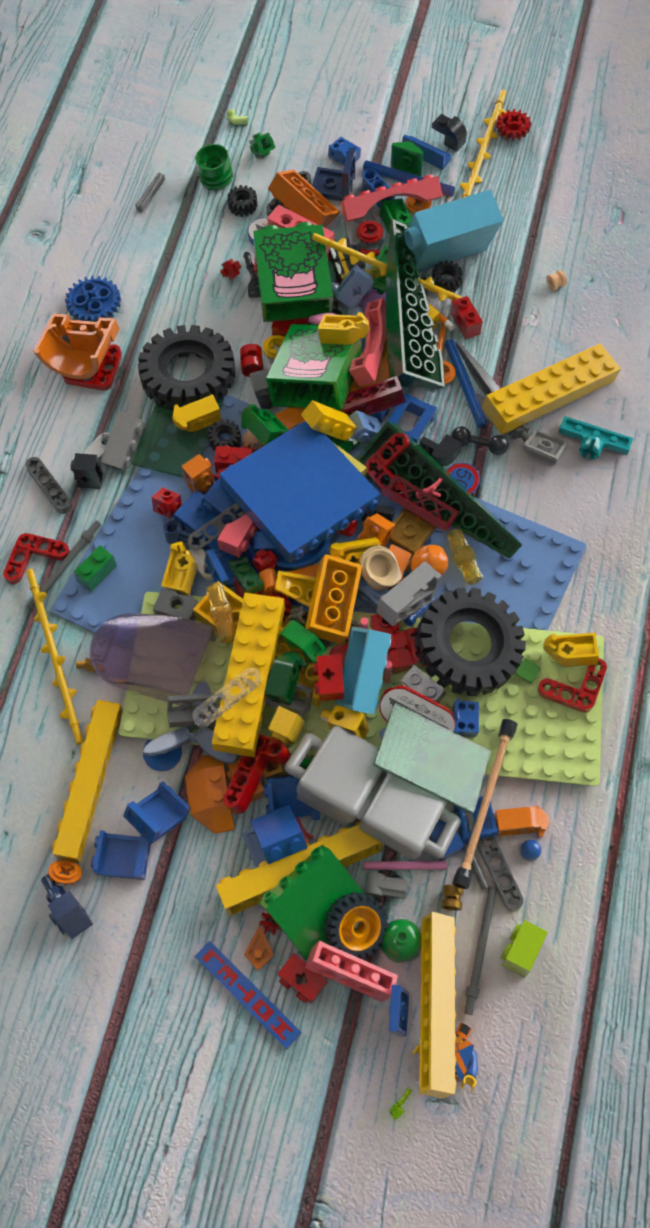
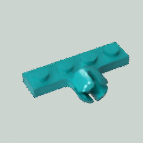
[558,416,634,460]

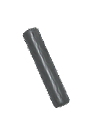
[135,172,165,212]

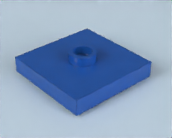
[173,490,218,539]
[389,985,409,1037]

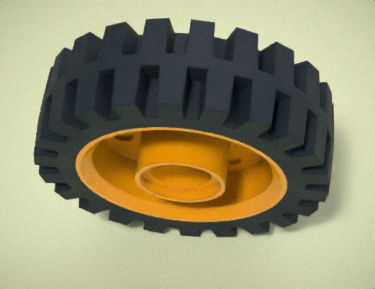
[323,892,389,959]

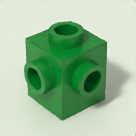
[249,132,276,158]

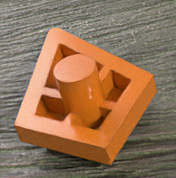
[244,926,274,971]

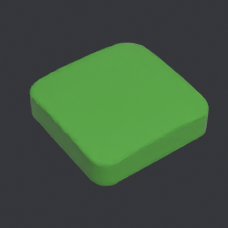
[515,658,541,683]

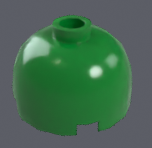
[380,919,421,963]

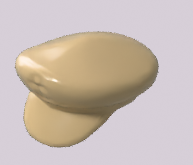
[360,545,402,591]

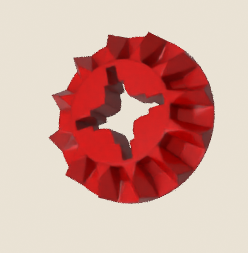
[356,221,383,244]

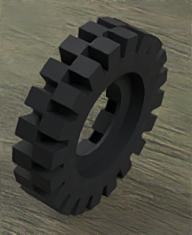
[138,325,236,411]
[415,587,526,696]

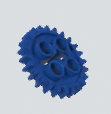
[65,275,121,322]

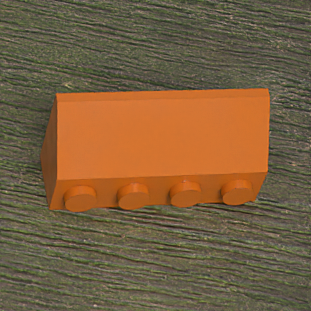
[268,169,340,228]

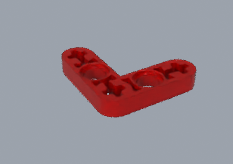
[62,344,122,391]
[365,433,410,502]
[3,533,70,584]
[537,658,607,713]

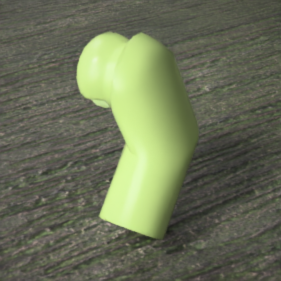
[226,109,248,125]

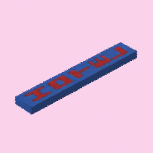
[194,941,302,1049]

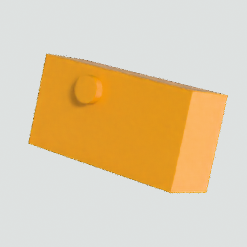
[305,554,362,644]

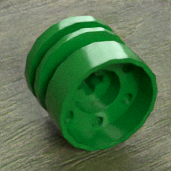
[195,144,233,190]

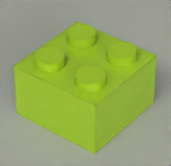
[500,920,548,978]

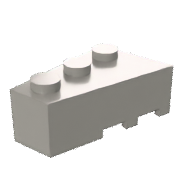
[101,411,148,472]
[376,561,442,626]

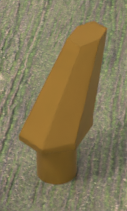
[76,658,106,674]

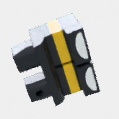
[329,242,366,282]

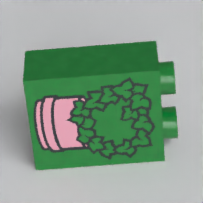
[253,222,333,322]
[266,324,363,411]

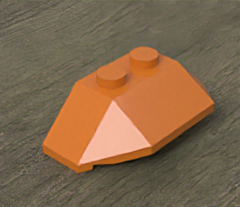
[185,755,235,834]

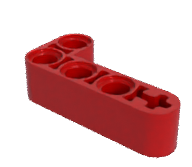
[223,734,290,814]

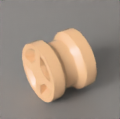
[546,270,567,291]

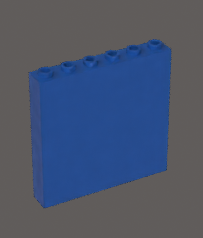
[220,421,380,563]

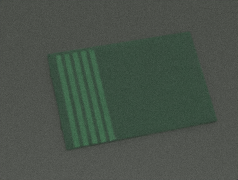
[131,397,224,478]
[373,703,491,814]

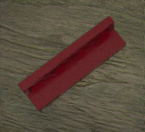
[340,376,406,417]
[381,475,459,531]

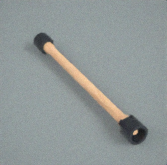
[452,719,518,889]

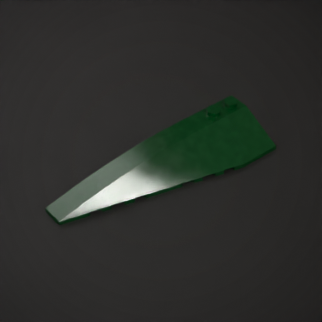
[386,219,445,388]
[356,421,523,559]

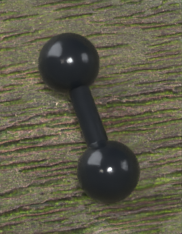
[451,426,509,456]

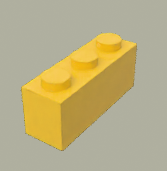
[301,400,357,441]
[268,706,305,745]

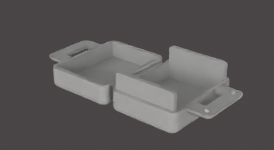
[284,726,461,859]

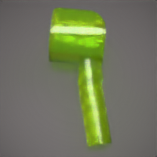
[390,1087,412,1120]

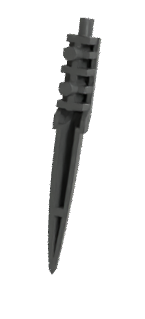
[456,343,530,442]

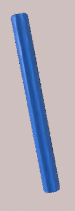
[363,160,455,196]
[445,339,487,428]

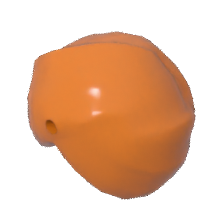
[411,545,448,575]

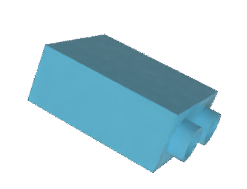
[404,189,504,272]

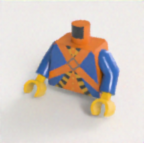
[411,1022,478,1093]

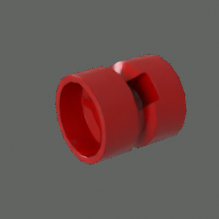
[240,344,263,377]

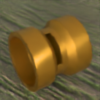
[441,885,464,911]

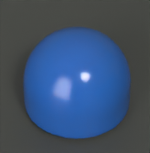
[520,839,541,861]

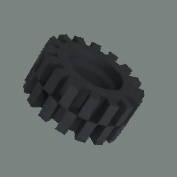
[227,185,258,217]
[432,260,463,292]
[208,419,241,451]

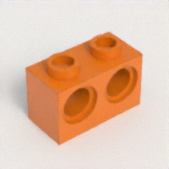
[356,513,395,547]

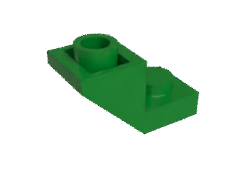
[279,620,327,663]

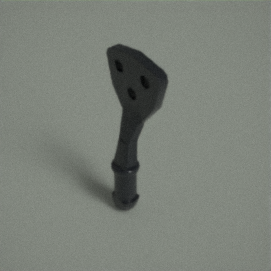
[243,252,260,298]

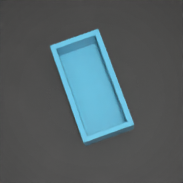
[335,626,391,714]

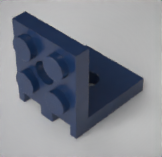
[312,148,356,201]

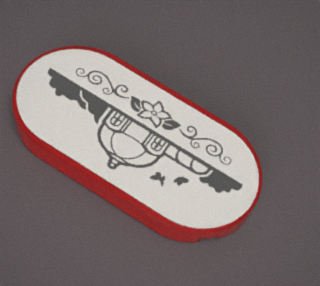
[379,685,456,745]

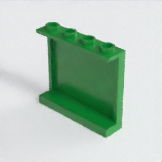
[259,845,363,961]

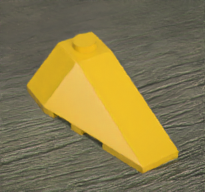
[275,571,316,607]

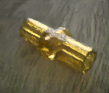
[446,529,483,585]
[206,583,236,644]

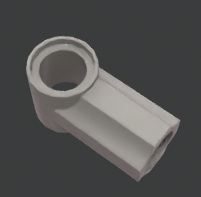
[364,872,407,899]

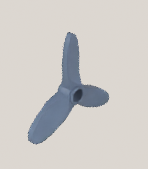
[143,681,237,764]

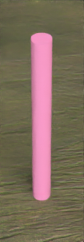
[363,861,447,870]

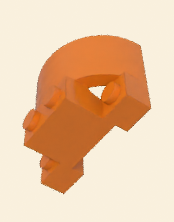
[33,314,120,379]

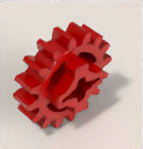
[496,109,532,141]

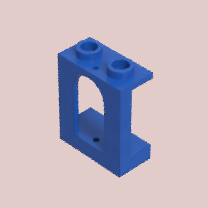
[388,393,437,444]

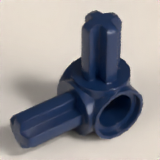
[163,519,199,545]

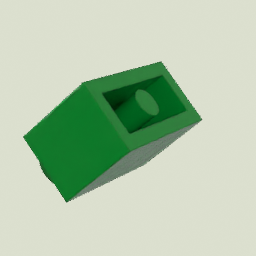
[73,545,117,592]

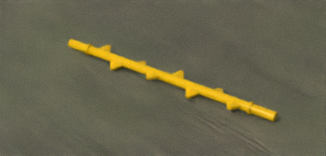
[460,89,507,198]
[312,233,462,301]
[26,569,84,745]

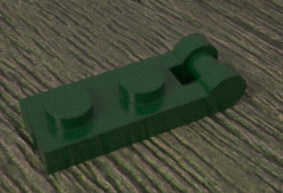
[227,555,265,594]

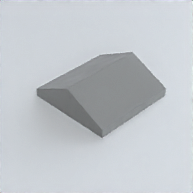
[523,429,568,462]

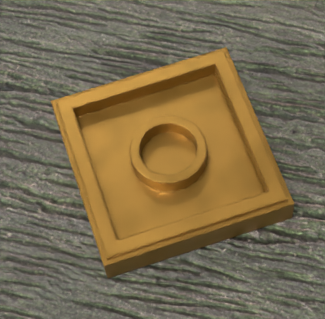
[389,508,436,555]

